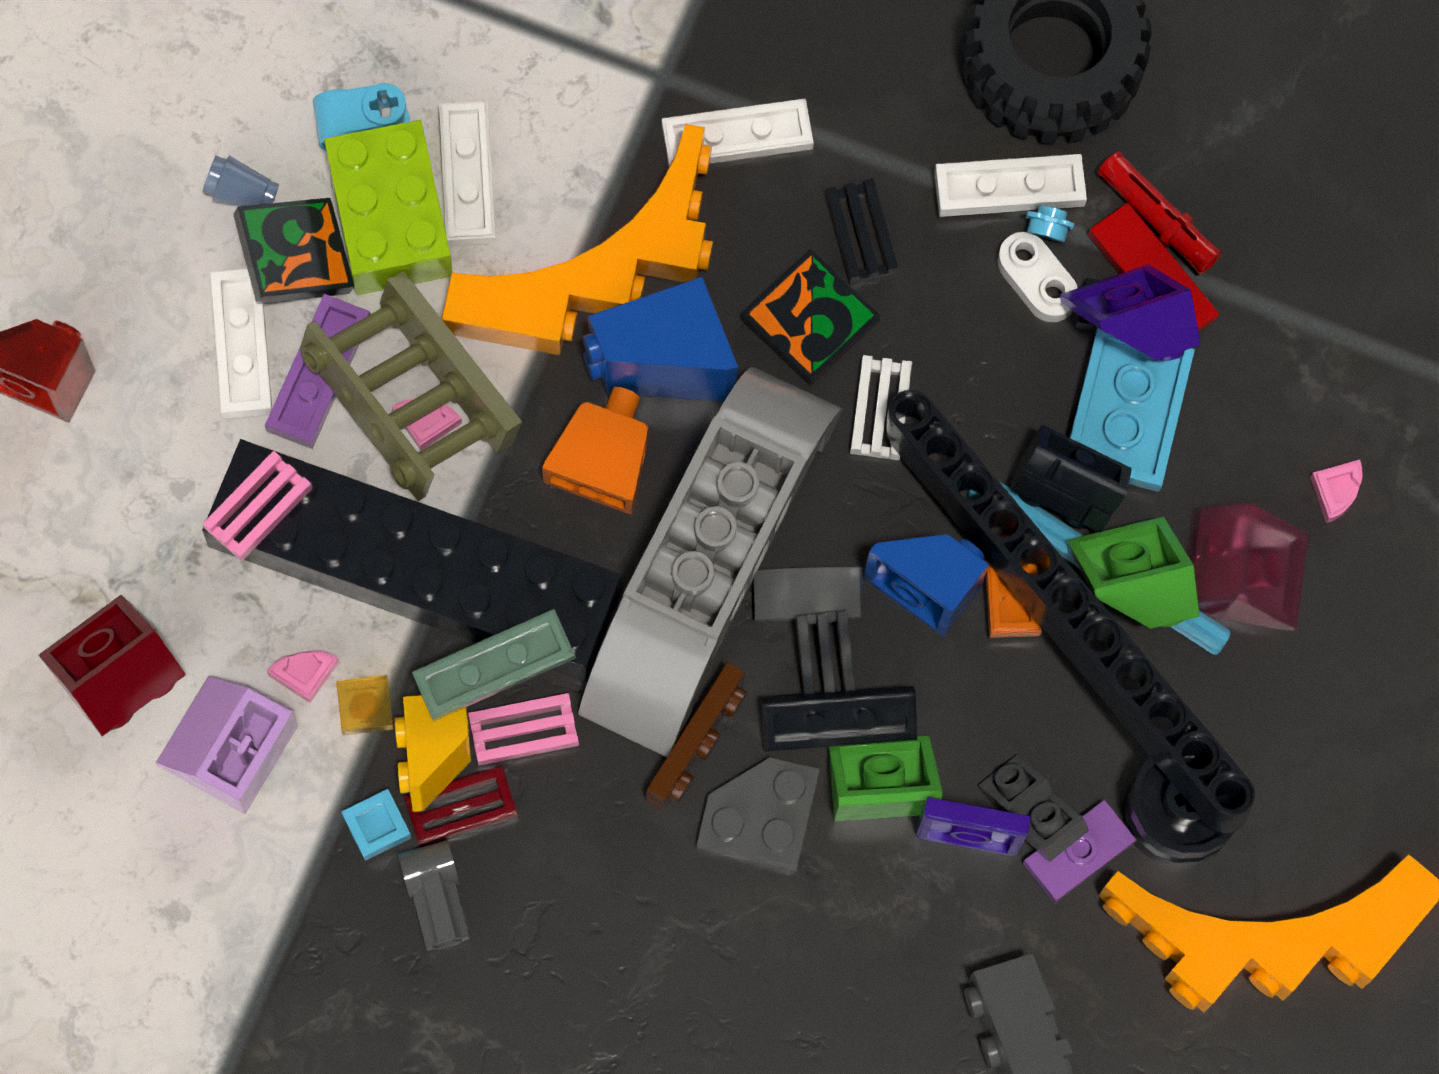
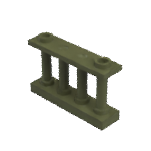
[300,271,522,501]

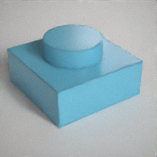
[341,789,411,861]

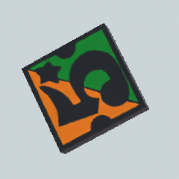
[233,197,354,304]
[741,249,881,386]

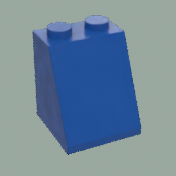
[582,277,738,402]

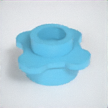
[1026,205,1075,243]

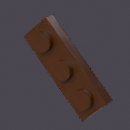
[646,662,748,812]

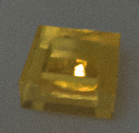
[336,675,394,736]

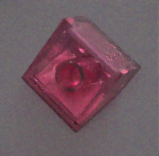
[1194,502,1309,630]

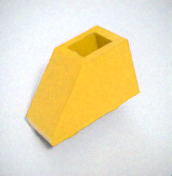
[395,695,471,812]

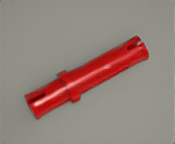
[1097,151,1222,275]

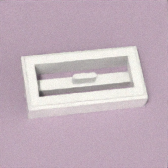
[850,355,912,460]

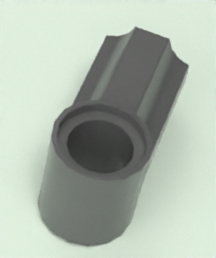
[398,840,470,951]

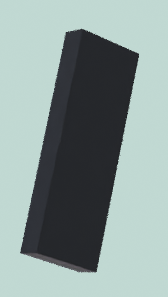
[761,686,917,752]

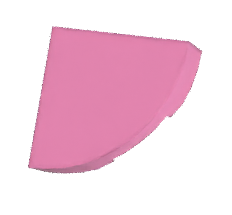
[392,399,462,451]
[1310,459,1363,523]
[267,651,339,703]

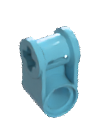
[313,83,410,150]

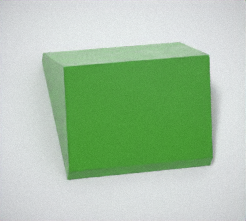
[828,736,942,821]

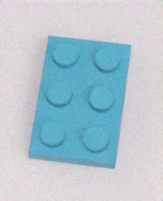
[1070,327,1195,492]

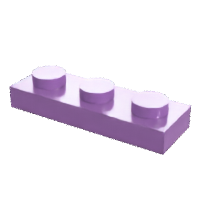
[265,294,370,449]

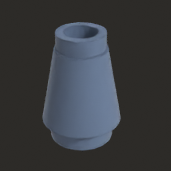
[202,155,279,206]

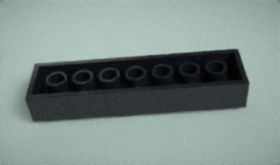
[202,439,622,682]

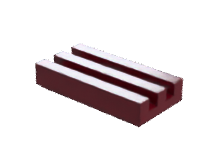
[404,766,518,848]

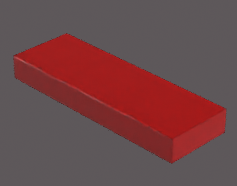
[1088,203,1220,332]

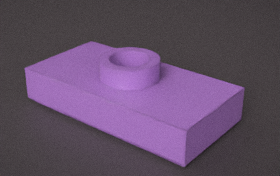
[1022,800,1136,904]

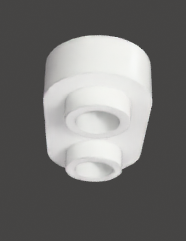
[997,232,1078,322]

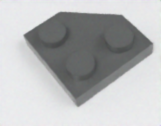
[696,757,820,871]

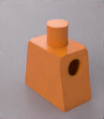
[542,387,649,515]

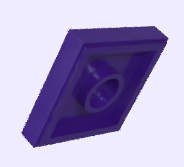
[916,797,1031,857]

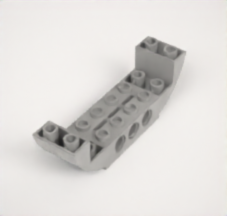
[578,367,844,757]

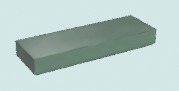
[412,609,576,721]

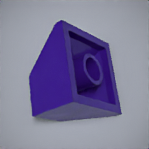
[1060,264,1201,361]

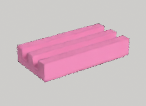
[203,451,313,561]
[468,693,579,766]

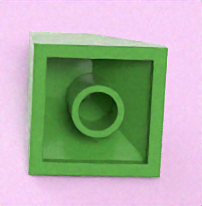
[1067,516,1200,629]

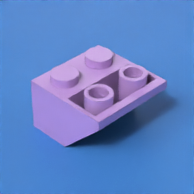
[156,676,298,814]

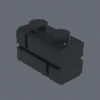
[1010,424,1132,532]

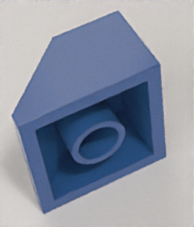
[863,534,989,638]

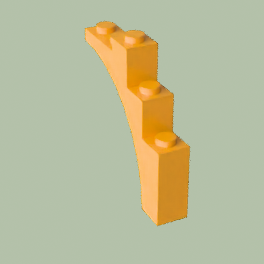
[442,124,713,356]
[1098,854,1439,1013]

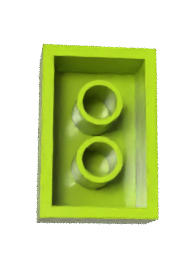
[324,120,453,296]

